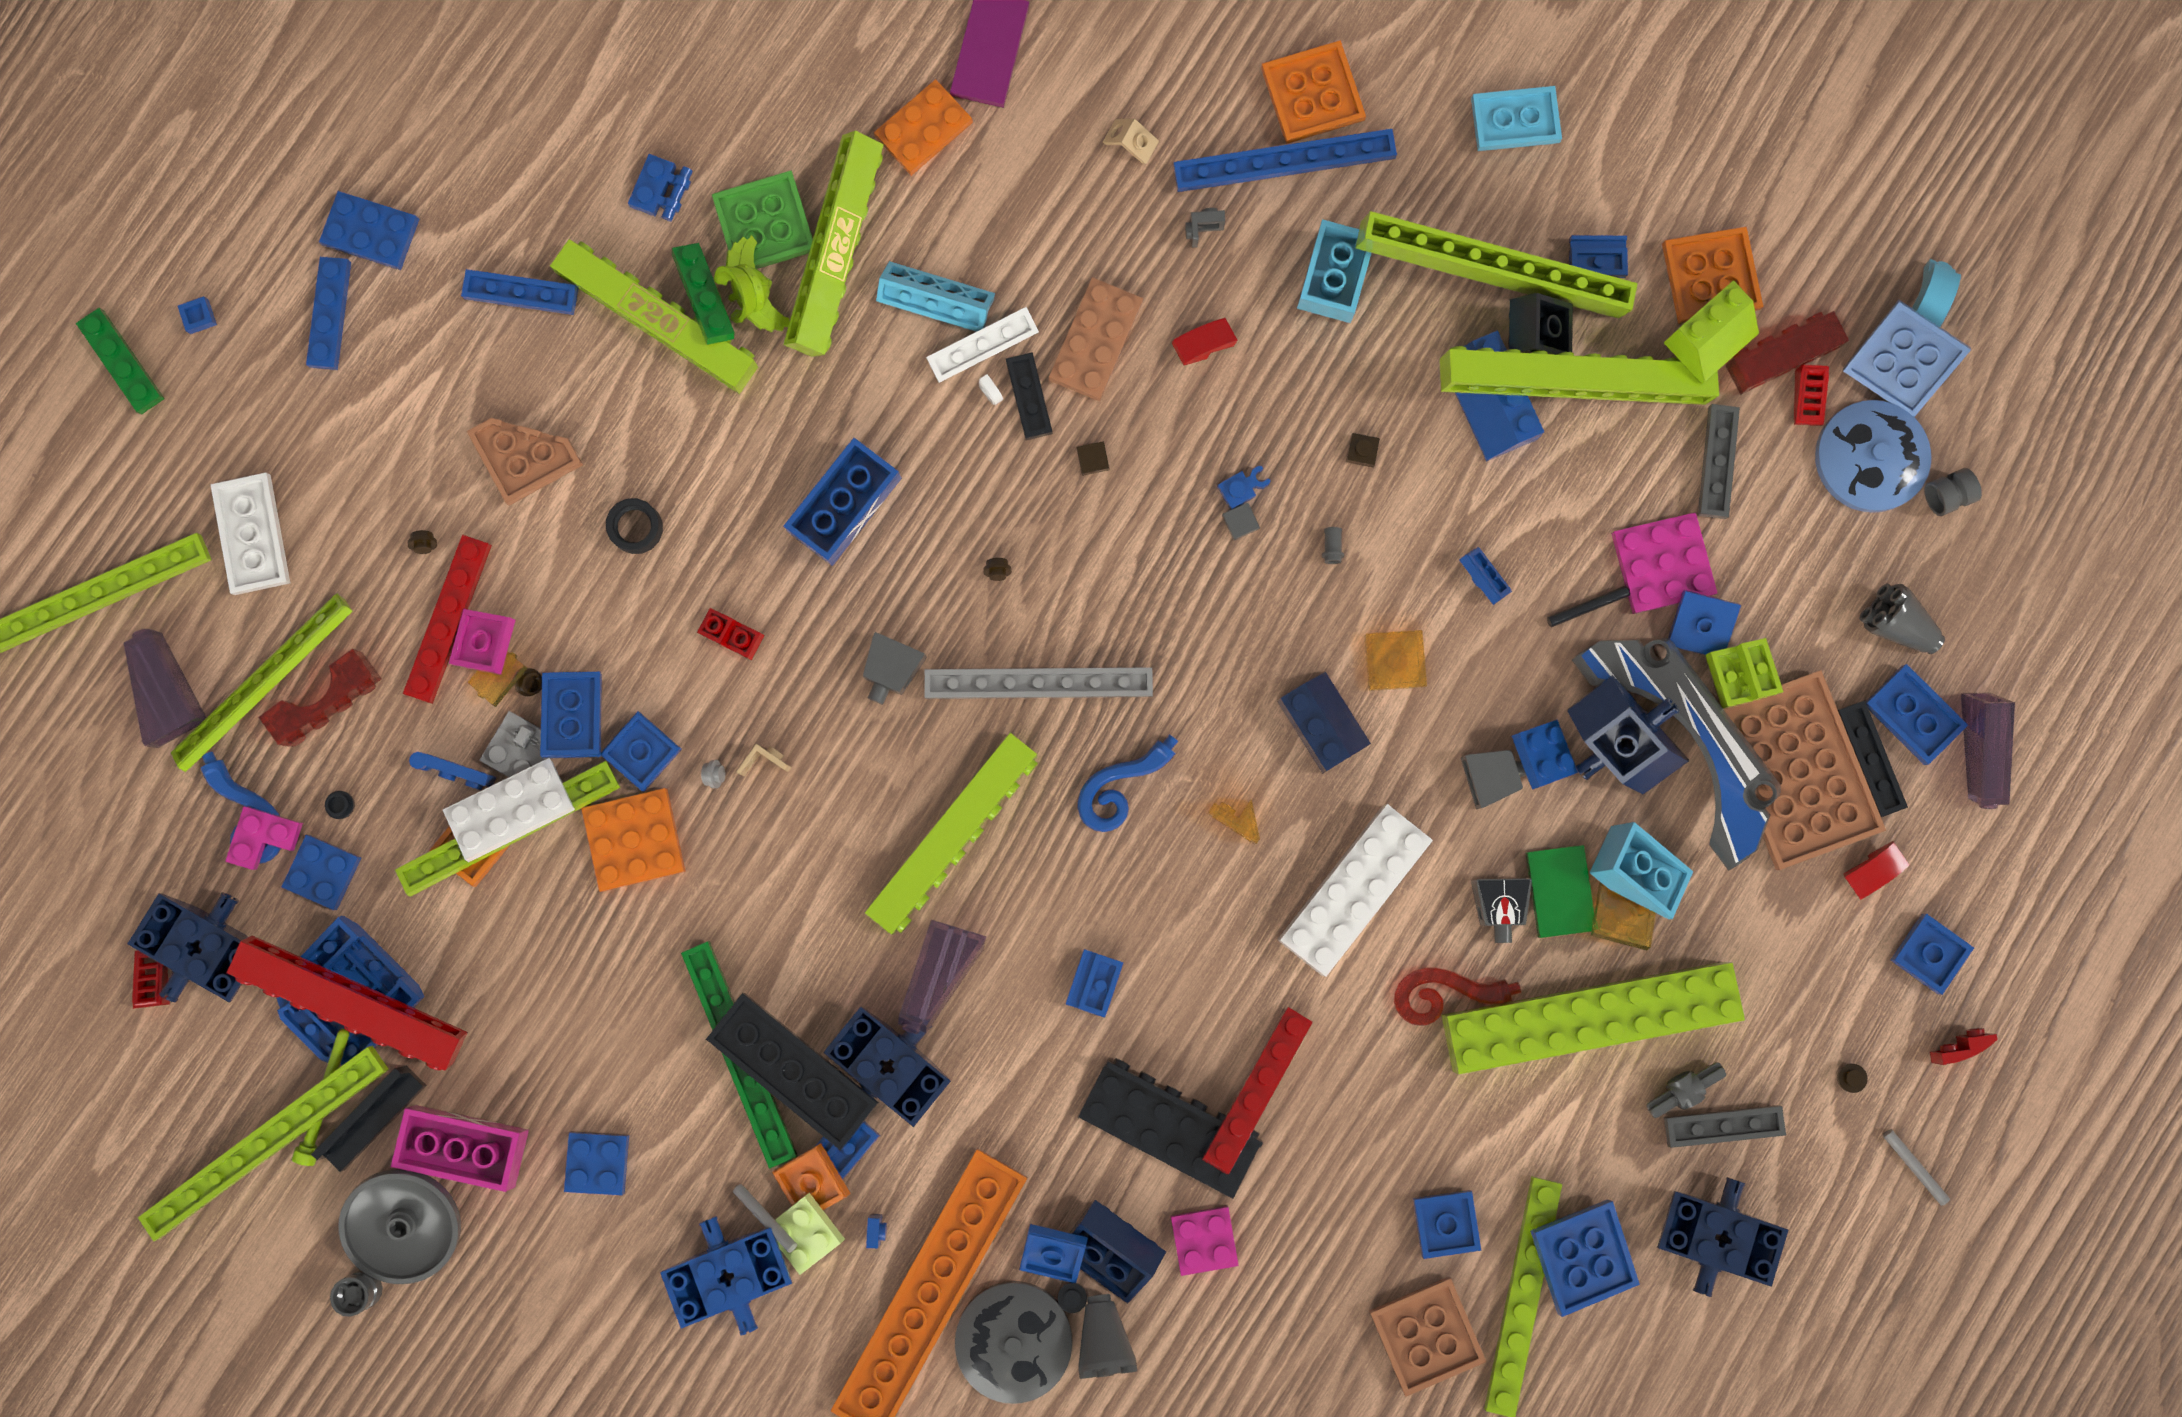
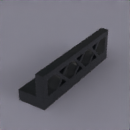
[311,1065,427,1172]

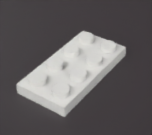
[210,473,290,595]
[443,758,575,862]

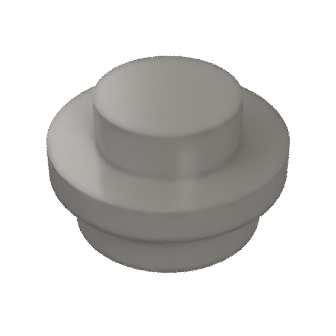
[701,760,726,788]

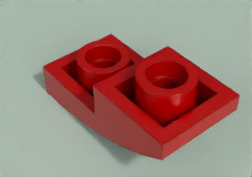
[1172,318,1238,366]
[697,608,765,660]
[1843,841,1910,900]
[1930,1028,1998,1065]

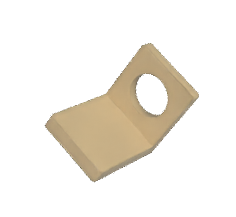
[1103,119,1159,164]
[737,744,792,776]

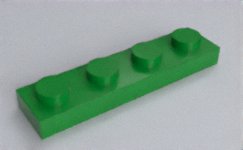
[672,243,735,345]
[75,308,165,415]

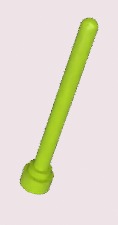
[291,1028,349,1166]

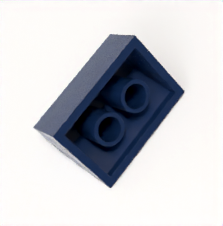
[1277,672,1371,774]
[1070,1200,1166,1304]

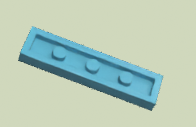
[876,261,995,332]

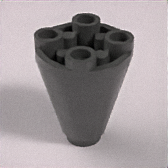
[1859,583,1945,654]
[1078,1294,1138,1379]

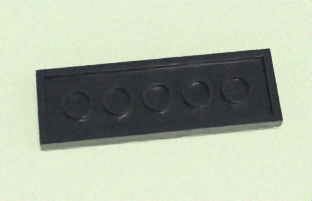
[706,993,879,1151]

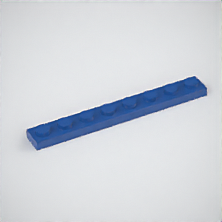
[1173,129,1397,192]

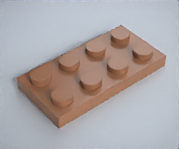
[1049,277,1144,401]

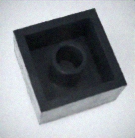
[1508,293,1573,355]

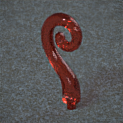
[1394,967,1521,1026]

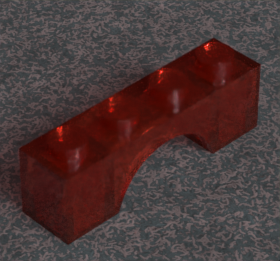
[258,649,382,747]

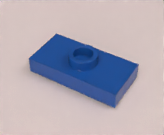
[1459,547,1512,605]

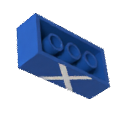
[783,438,902,566]

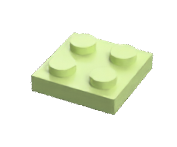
[764,1193,845,1275]

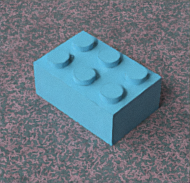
[1297,219,1371,323]

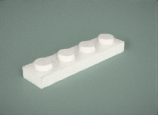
[926,307,1039,383]

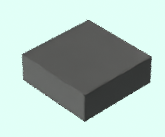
[1222,503,1260,541]

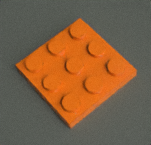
[1261,40,1366,144]
[1662,227,1764,324]
[581,788,686,892]

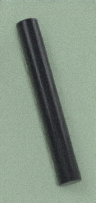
[1547,586,1630,628]

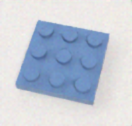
[1843,300,1971,417]

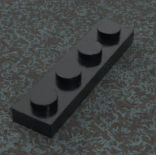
[1838,700,1908,817]

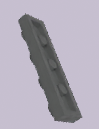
[1698,404,1740,519]
[1664,1105,1786,1148]

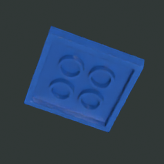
[1530,1199,1640,1317]

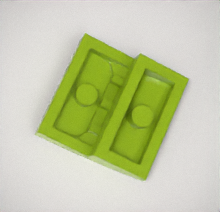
[1705,638,1783,709]

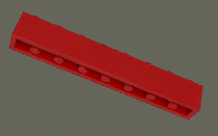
[227,935,468,1071]

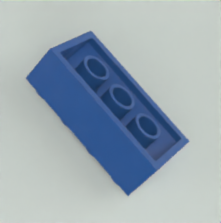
[1455,330,1544,462]

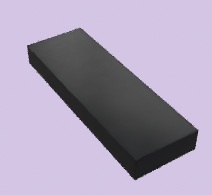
[1006,352,1053,441]

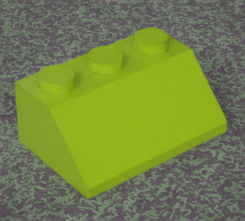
[1664,280,1759,384]

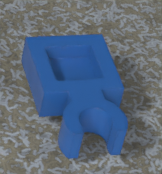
[1217,466,1271,510]

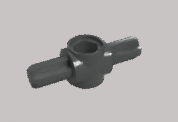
[1646,1062,1726,1118]

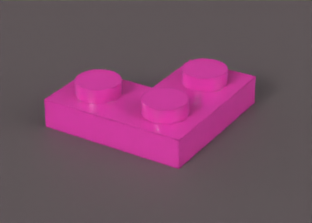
[225,806,303,870]

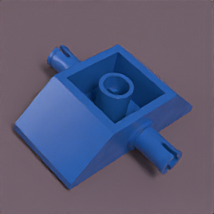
[660,1216,793,1336]

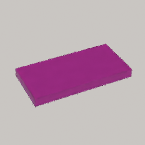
[950,0,1030,108]

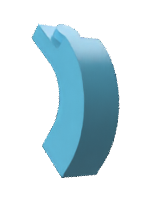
[1912,259,1961,327]

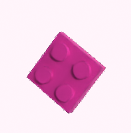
[449,609,515,675]
[1171,1206,1239,1276]

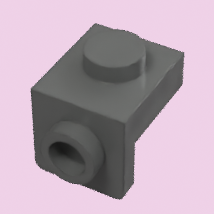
[1185,208,1225,248]

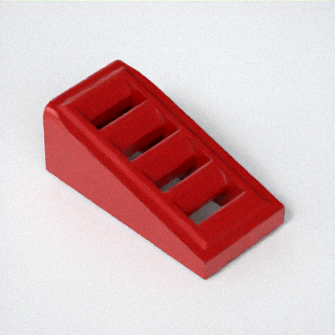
[1794,365,1829,426]
[132,950,170,1009]

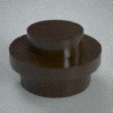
[407,530,437,554]
[983,558,1012,581]
[514,668,542,697]
[1837,1063,1868,1093]

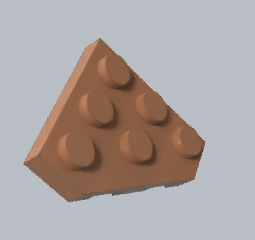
[466,418,583,506]

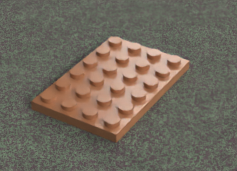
[1724,670,1886,870]

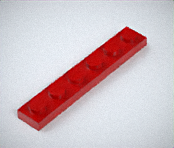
[403,534,492,704]
[1202,1007,1313,1175]

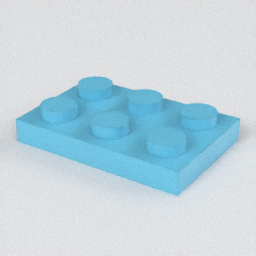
[1471,86,1562,151]

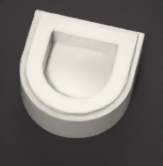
[979,374,1003,405]

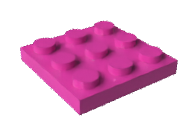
[1611,512,1718,614]

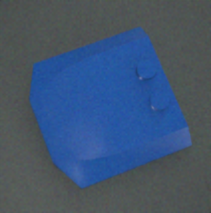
[276,916,424,1065]

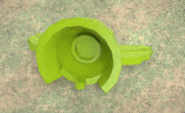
[714,235,790,332]

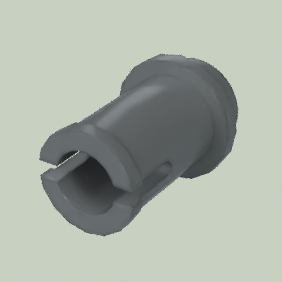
[1322,527,1344,564]

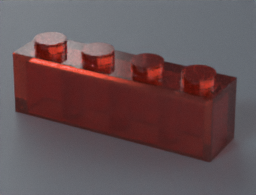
[1725,311,1849,395]

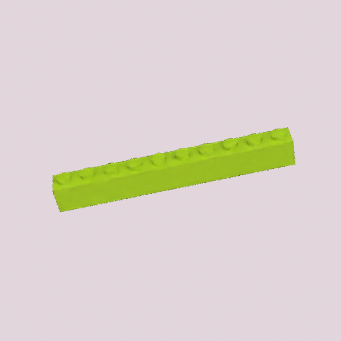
[1355,211,1638,319]
[1439,346,1719,405]

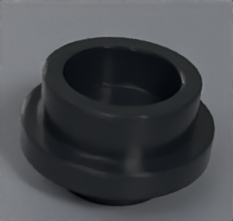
[325,791,355,819]
[1058,1283,1087,1313]

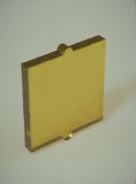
[467,651,527,707]

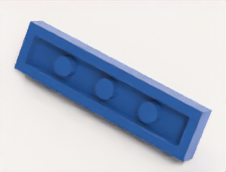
[306,257,351,370]
[461,269,579,315]

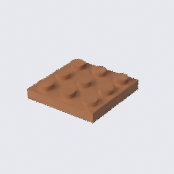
[1369,1277,1486,1397]

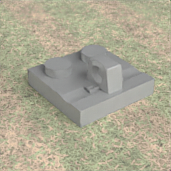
[480,711,548,777]

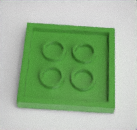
[712,170,813,269]

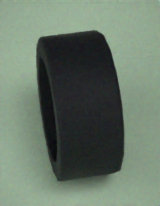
[606,498,663,554]

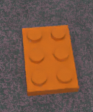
[874,79,973,176]

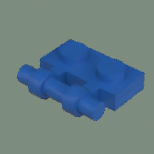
[628,154,693,222]

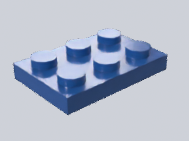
[319,191,420,270]
[1866,664,1968,765]
[540,671,602,758]

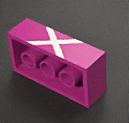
[391,1105,529,1192]

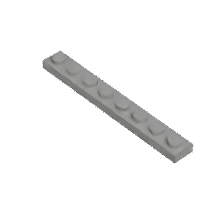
[925,668,1153,699]

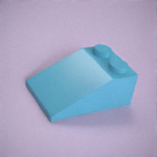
[1590,822,1694,919]

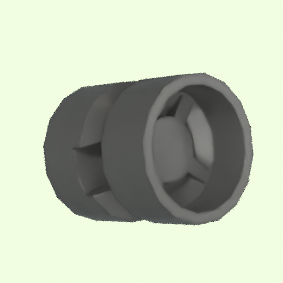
[1924,468,1982,517]
[330,1271,383,1317]

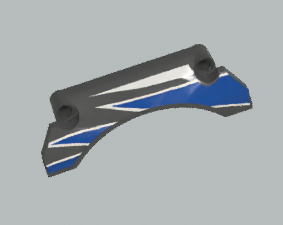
[1572,638,1781,871]

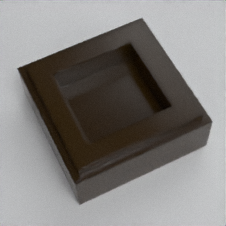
[1076,441,1110,476]

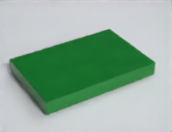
[1525,845,1597,938]

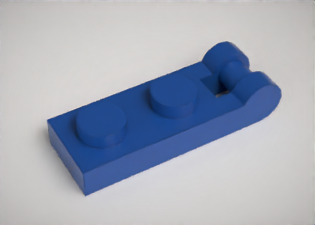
[409,752,496,790]

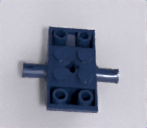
[1567,675,1689,794]
[127,892,248,1003]
[823,1007,951,1127]
[1657,1177,1789,1297]

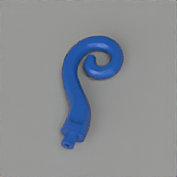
[1077,734,1178,832]
[200,752,281,864]

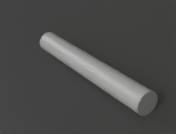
[1883,1129,1950,1206]
[733,1184,797,1253]

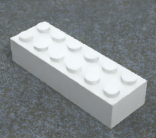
[1277,804,1433,977]

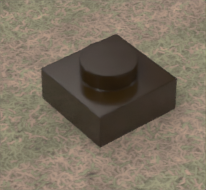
[1346,433,1380,468]

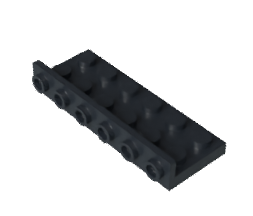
[1078,1058,1263,1199]

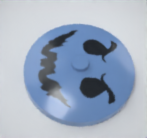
[1815,400,1931,513]

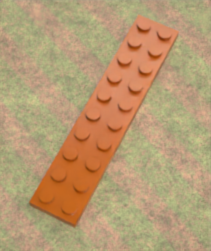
[831,1148,1028,1417]

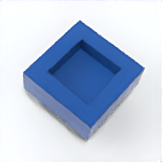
[178,296,217,334]
[866,1214,887,1249]

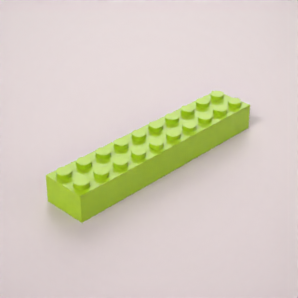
[1441,962,1745,1074]

